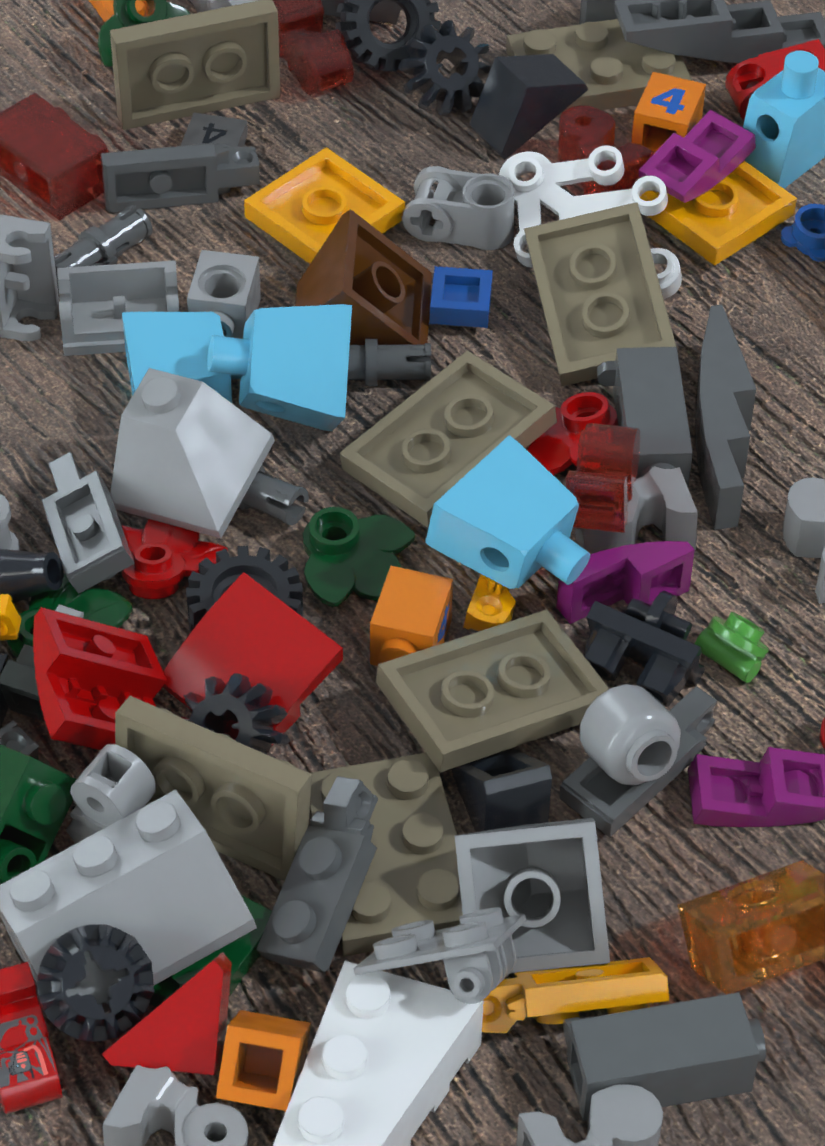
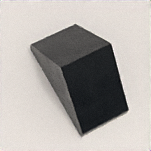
[470,54,588,160]
[452,748,552,832]

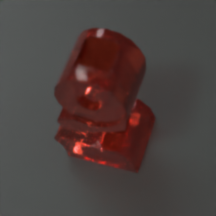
[273,0,354,95]
[558,106,654,195]
[566,423,640,533]

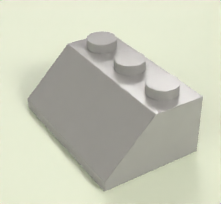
[0,790,257,1013]

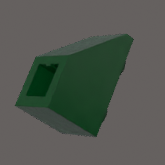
[0,745,77,885]

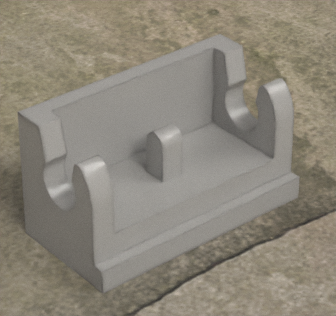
[0,214,59,341]
[57,260,179,356]

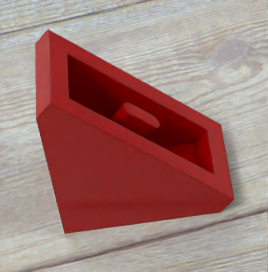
[102,952,232,1075]

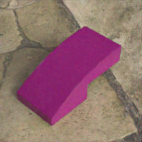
[639,110,756,203]
[556,541,695,624]
[688,747,825,827]

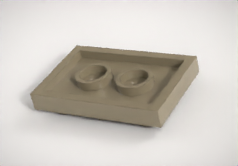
[110,0,280,130]
[506,19,692,117]
[524,202,676,386]
[339,350,557,528]
[376,609,610,773]
[115,696,312,881]
[309,753,463,957]

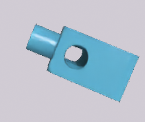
[743,51,825,188]
[207,304,352,431]
[122,312,241,403]
[425,435,591,589]

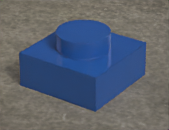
[430,266,493,328]

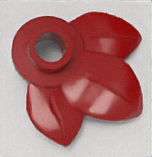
[527,392,618,475]
[121,519,228,599]

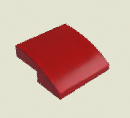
[163,572,343,747]
[33,607,167,750]

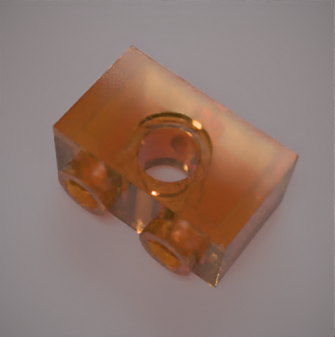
[677,860,825,994]

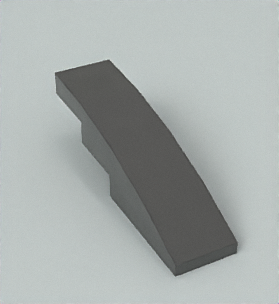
[614,0,825,63]
[694,305,756,530]

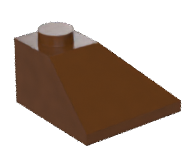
[295,209,432,345]

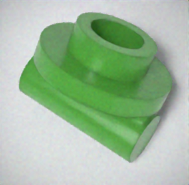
[695,612,769,683]

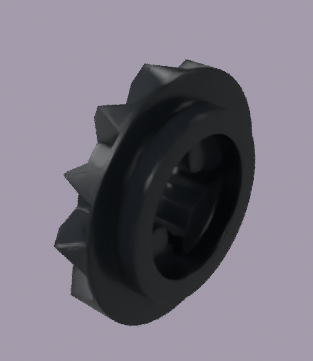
[37,924,154,1042]

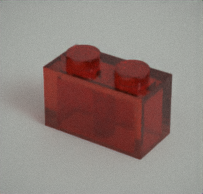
[0,93,109,220]

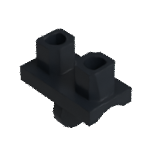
[583,591,705,707]

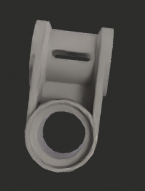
[402,166,514,250]

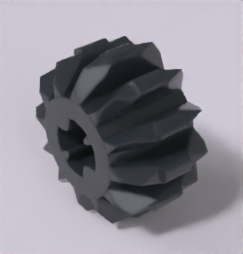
[399,20,492,116]
[181,673,290,758]

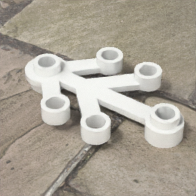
[499,145,682,299]

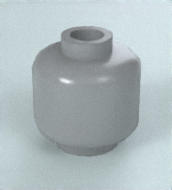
[579,684,681,785]

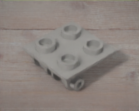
[354,907,526,1004]

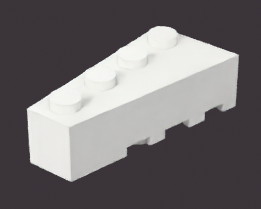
[273,961,484,1146]

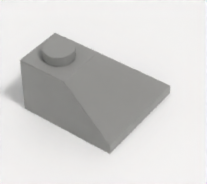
[110,368,275,539]
[455,818,610,973]

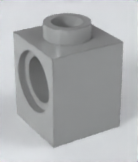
[187,250,261,339]

